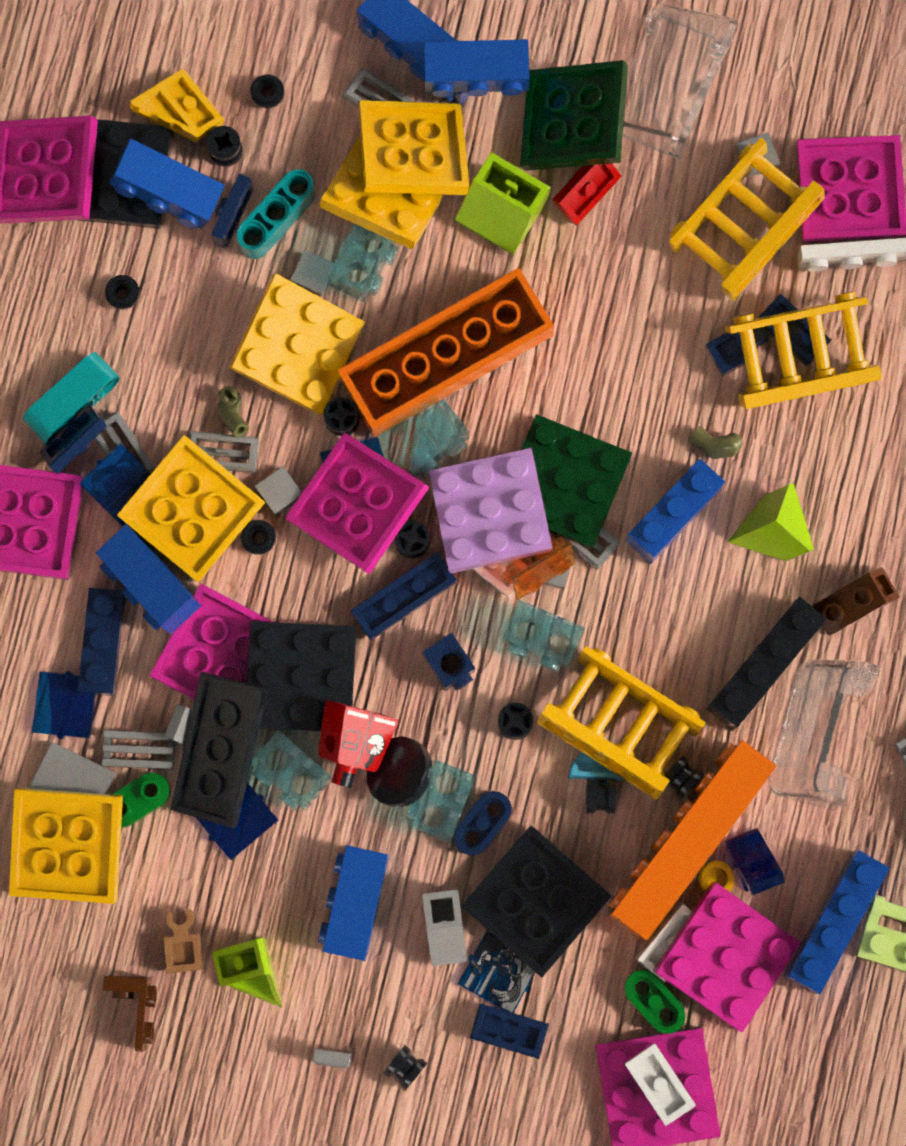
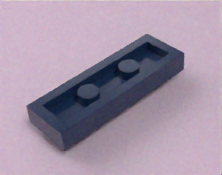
[350,552,457,641]
[78,588,125,696]

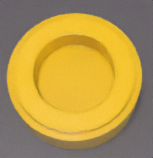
[698,861,735,893]

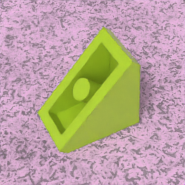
[728,484,814,561]
[212,938,283,1008]

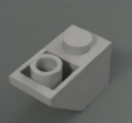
[422,889,467,966]

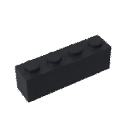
[706,596,827,731]

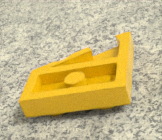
[130,69,224,143]

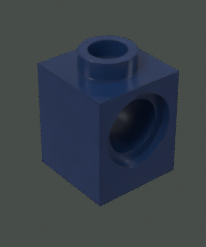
[422,633,475,691]

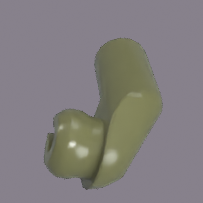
[218,386,249,437]
[688,426,743,459]

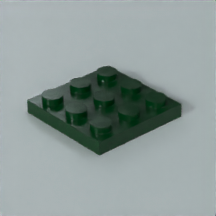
[520,60,628,171]
[521,414,633,550]

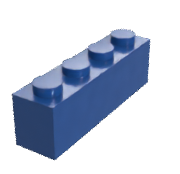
[357,0,470,105]
[783,850,890,994]

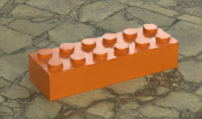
[337,268,554,438]
[607,740,777,941]

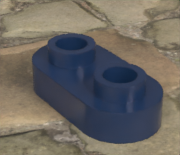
[454,791,512,856]

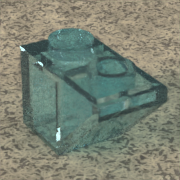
[409,399,469,478]

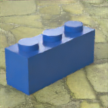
[424,39,529,97]
[108,139,225,229]
[626,458,725,564]
[95,524,202,634]
[318,845,389,961]

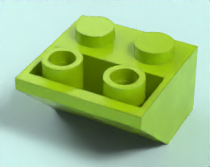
[455,152,550,256]

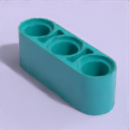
[236,169,315,259]
[22,352,120,445]

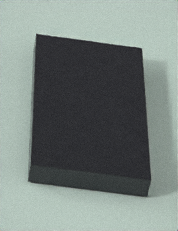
[170,672,268,828]

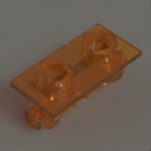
[502,537,575,600]

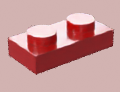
[552,163,622,226]

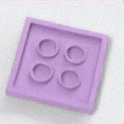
[429,448,553,574]

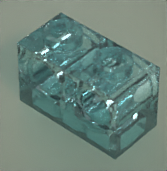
[327,224,399,303]
[503,600,585,672]
[252,730,332,810]
[406,760,476,844]

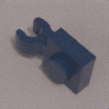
[706,327,769,376]

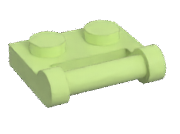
[855,894,906,972]

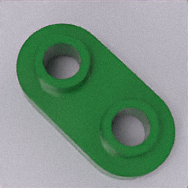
[112,773,171,828]
[624,970,685,1034]

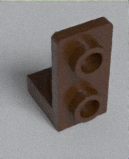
[813,567,900,635]
[103,975,157,1052]

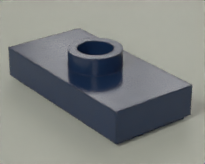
[211,174,254,249]
[758,294,831,367]
[40,404,107,474]
[470,1003,549,1059]

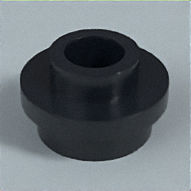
[250,74,285,109]
[105,275,140,310]
[241,520,276,555]

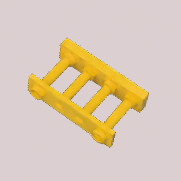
[669,138,825,301]
[724,291,882,409]
[537,646,706,800]

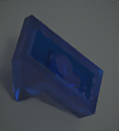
[725,828,785,896]

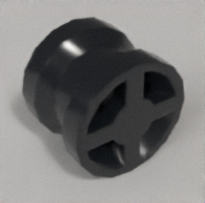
[206,126,243,167]
[324,397,359,437]
[394,520,429,559]
[498,703,533,740]
[664,755,704,800]
[586,778,616,814]
[383,1045,427,1091]

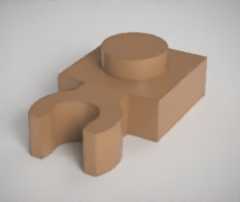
[163,909,204,974]

